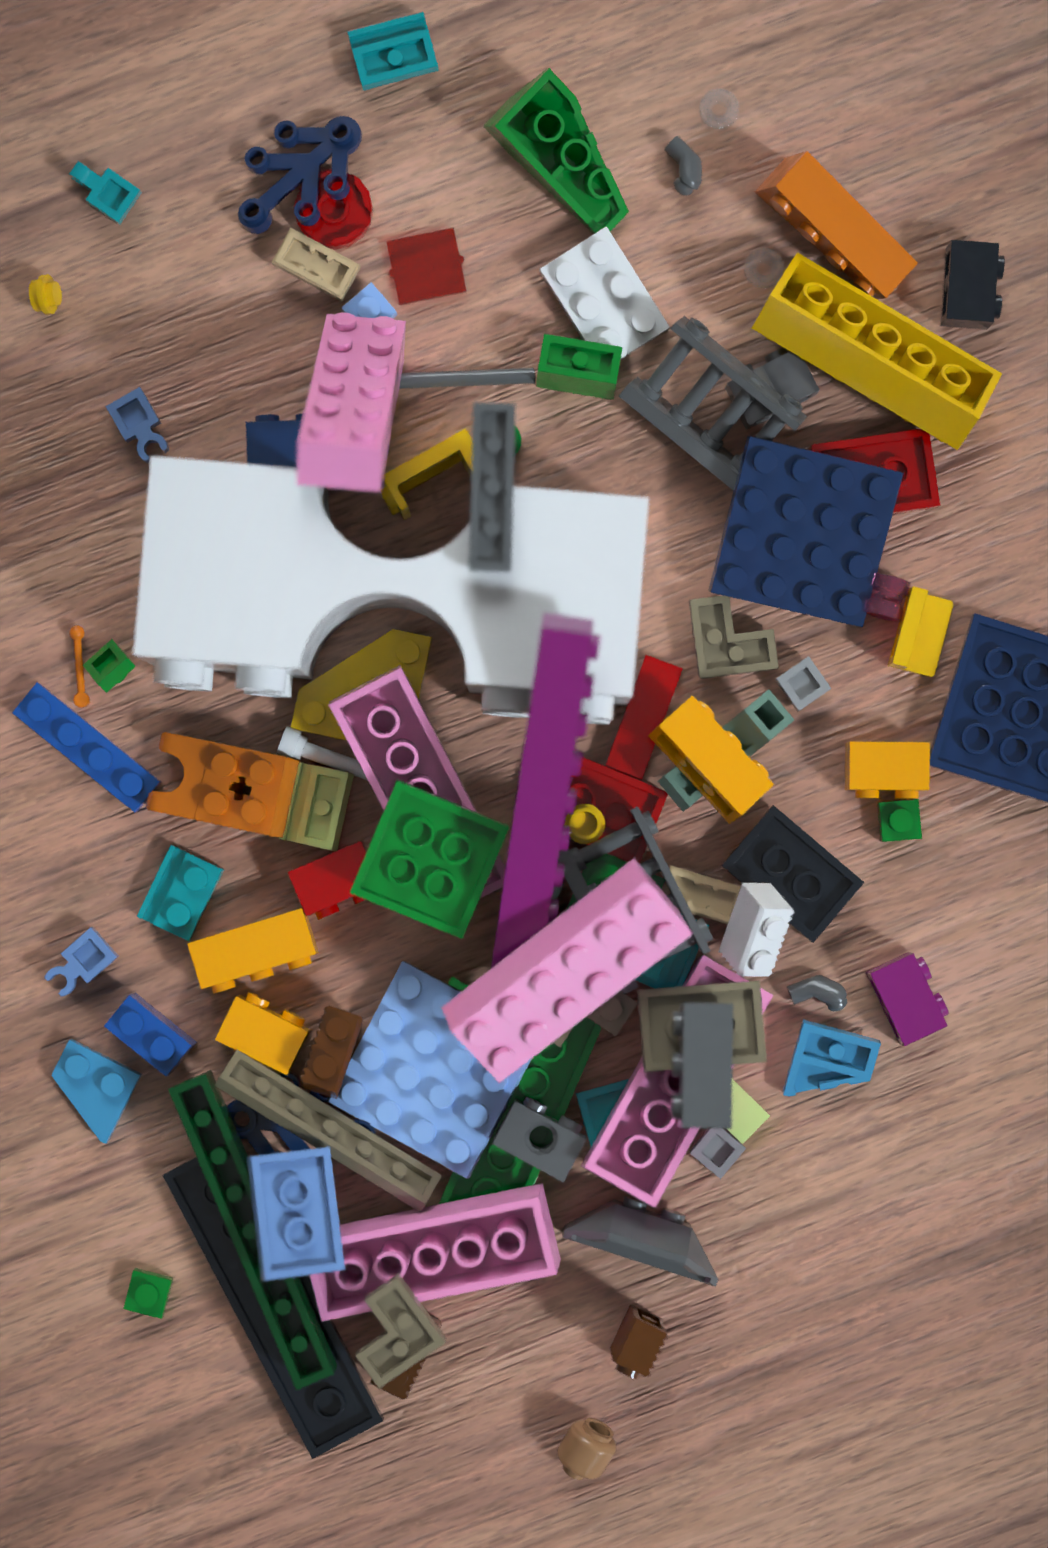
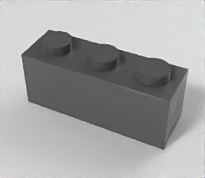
[671,1003,733,1129]

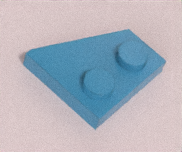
[782,1019,881,1097]
[51,1039,142,1144]

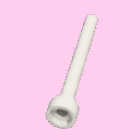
[276,726,368,780]

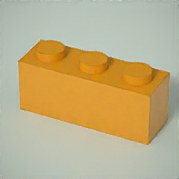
[648,696,774,824]
[187,908,319,994]

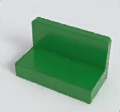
[536,334,623,400]

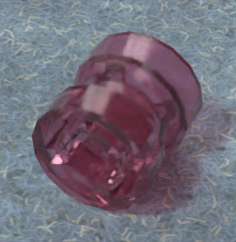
[863,573,911,622]

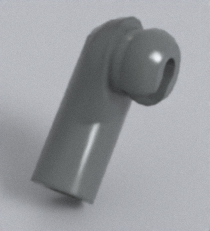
[664,136,702,196]
[787,975,847,1011]

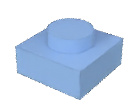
[341,282,398,318]

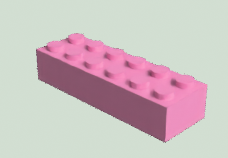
[297,313,406,492]
[329,665,506,898]
[441,859,693,1083]
[581,955,773,1208]
[310,1183,561,1321]

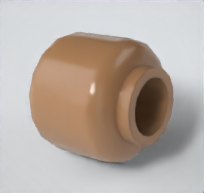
[557,1418,617,1480]

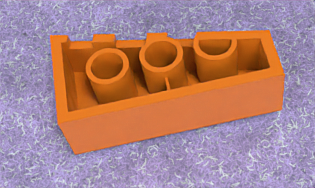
[755,151,918,299]

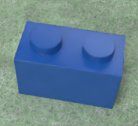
[104,993,197,1077]

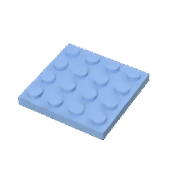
[329,961,532,1178]

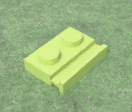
[279,762,354,851]

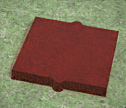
[386,228,467,306]

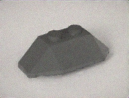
[562,1196,718,1287]

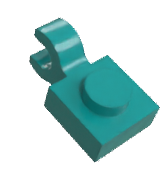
[69,161,142,225]

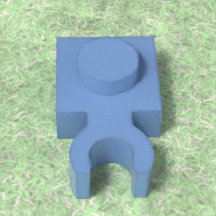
[106,387,169,463]
[45,927,119,997]

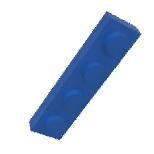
[12,682,161,813]

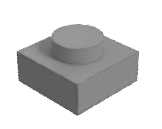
[775,656,831,712]
[689,1128,746,1179]

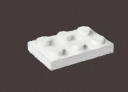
[539,226,670,360]

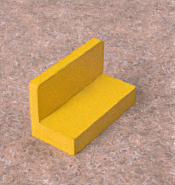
[887,586,953,677]

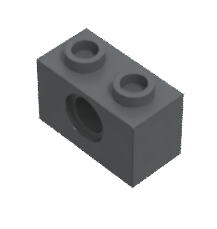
[492,1096,587,1183]

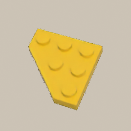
[291,629,432,741]

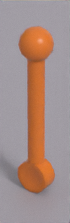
[69,625,90,708]

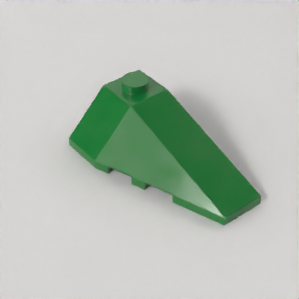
[483,68,629,234]

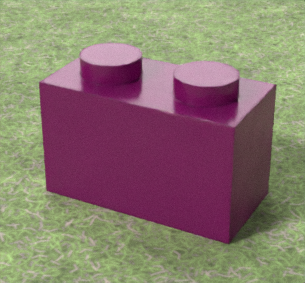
[866,952,949,1046]

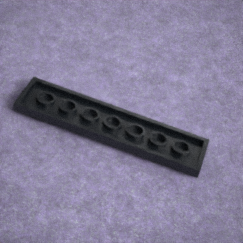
[162,1157,384,1459]

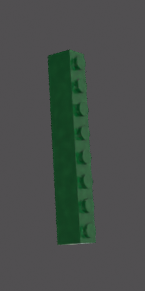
[168,1070,337,1390]

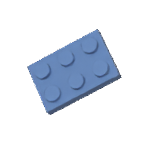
[247,1147,345,1281]

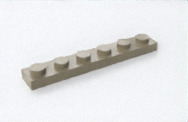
[215,1050,442,1212]

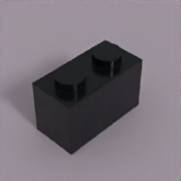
[941,240,1005,330]

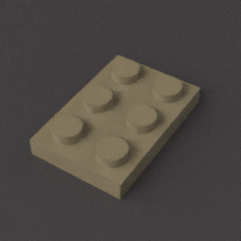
[637,981,767,1072]

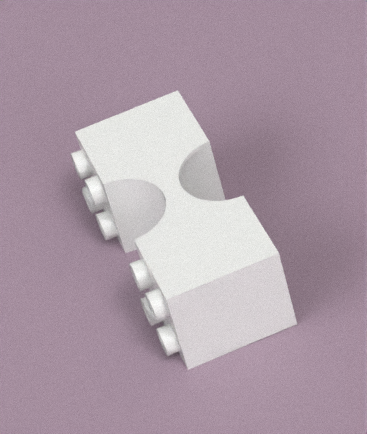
[133,456,649,725]

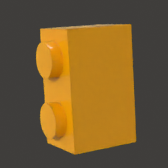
[845,741,930,799]
[215,992,311,1075]

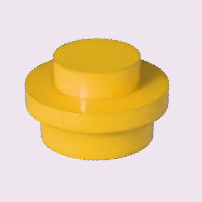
[29,274,62,315]
[565,804,605,844]

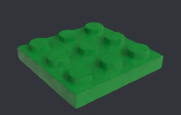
[350,779,510,939]

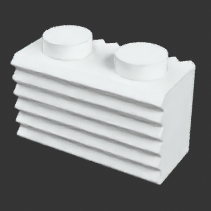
[718,883,795,977]

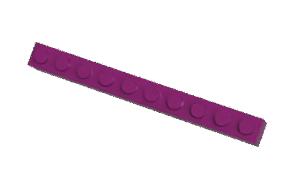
[491,613,601,969]

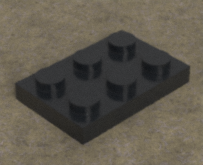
[721,805,865,943]

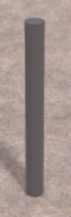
[399,368,535,389]

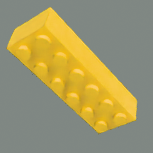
[752,252,1002,450]

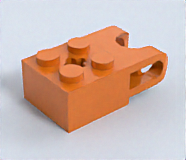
[146,732,300,838]

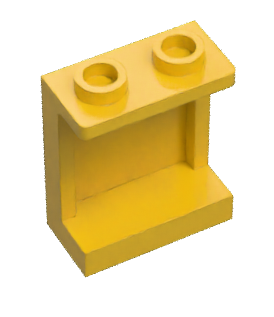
[381,428,472,520]

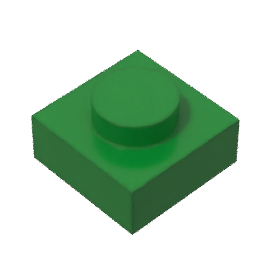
[83,639,136,693]
[877,799,922,842]
[123,1268,174,1319]

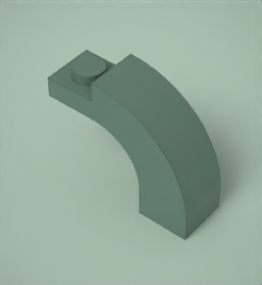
[658,689,794,812]

